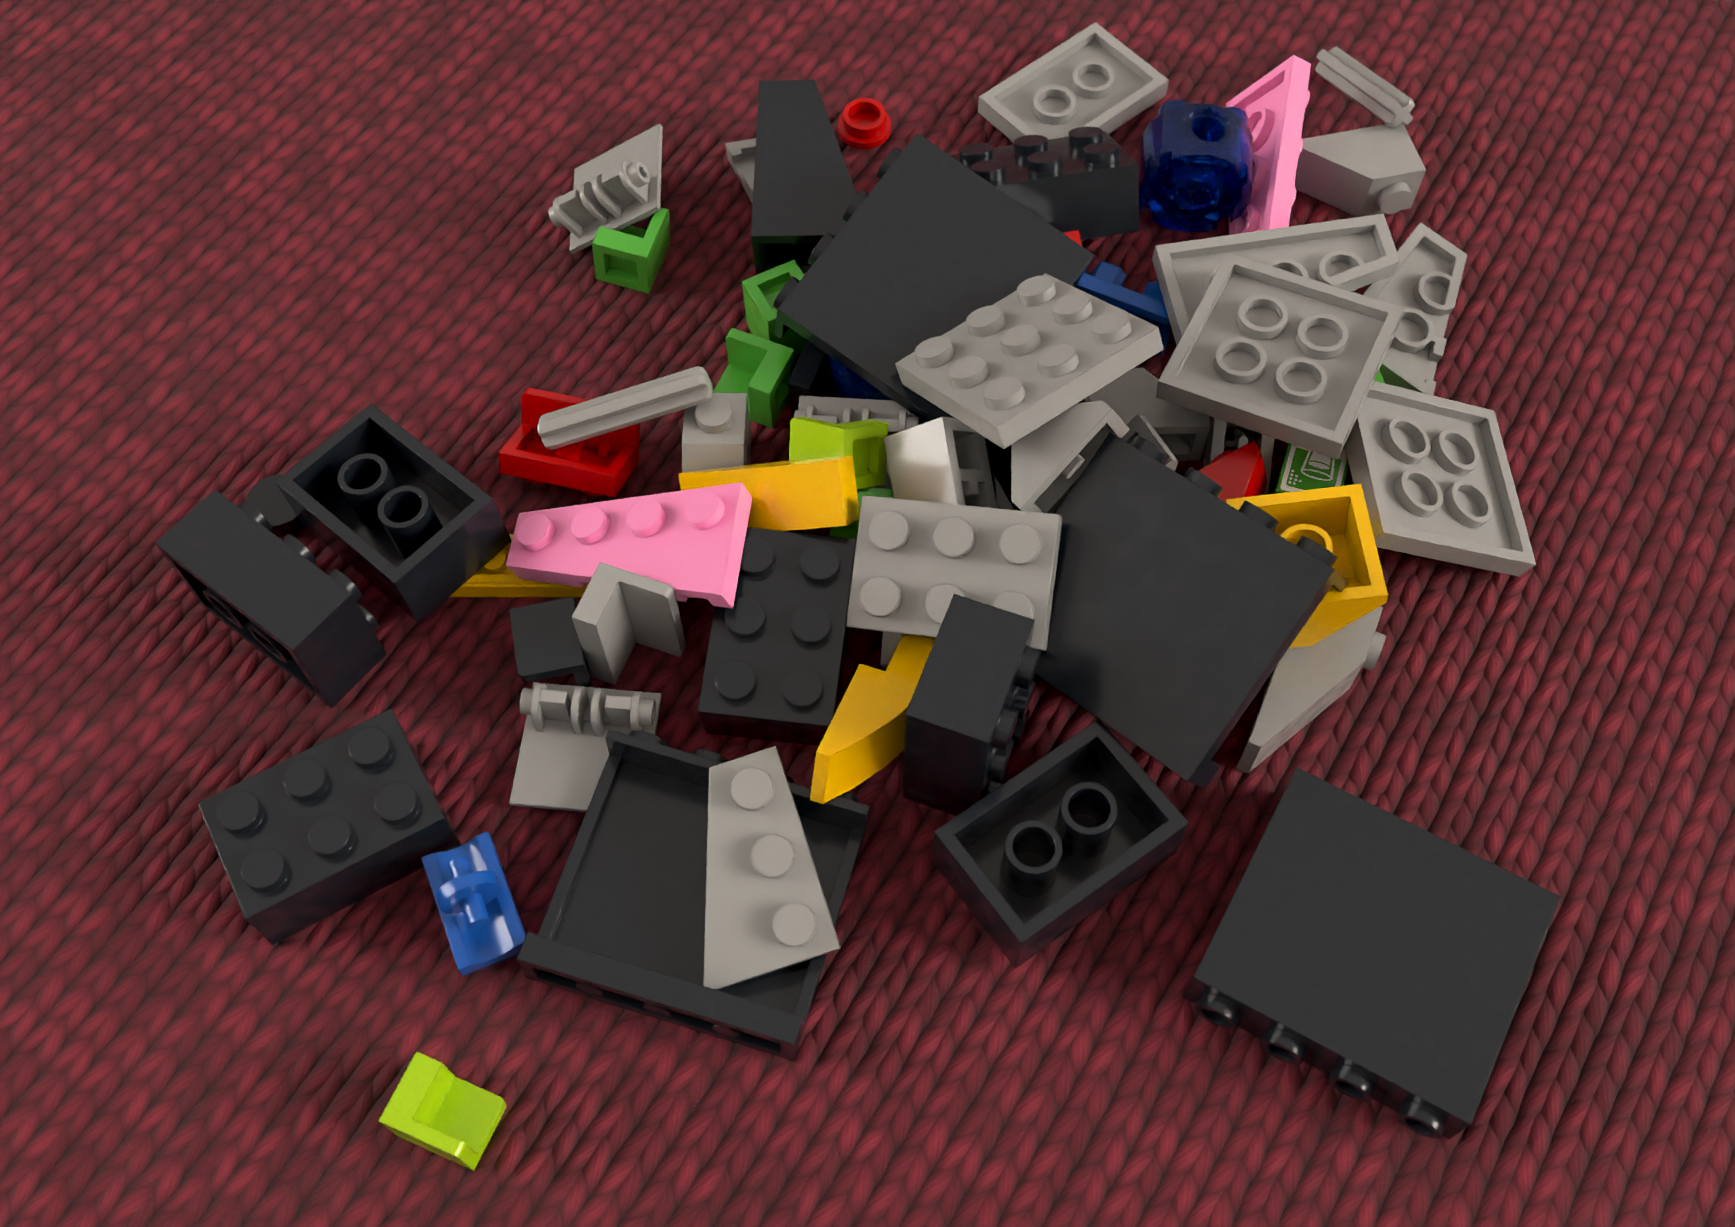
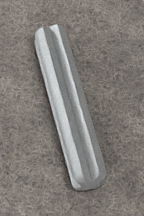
[1315,46,1415,128]
[537,366,713,450]

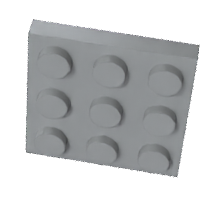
[1156,253,1405,460]
[895,273,1163,449]
[1345,381,1536,577]

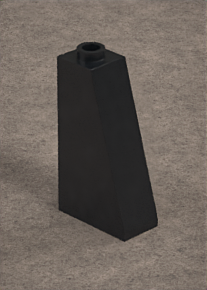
[751,80,856,274]

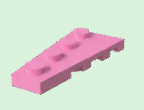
[1226,55,1311,235]
[506,482,752,609]

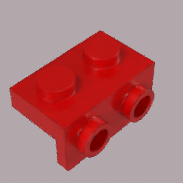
[499,388,640,497]

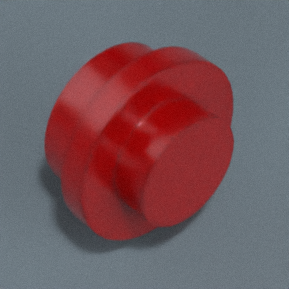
[838,98,891,149]

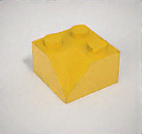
[1226,484,1388,648]

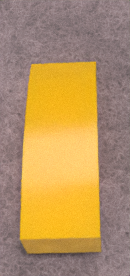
[678,455,860,531]
[810,634,935,804]

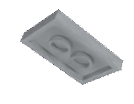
[978,22,1169,142]
[846,495,1062,651]

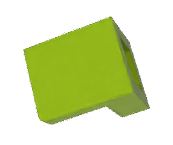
[789,417,889,490]
[379,1051,506,1171]

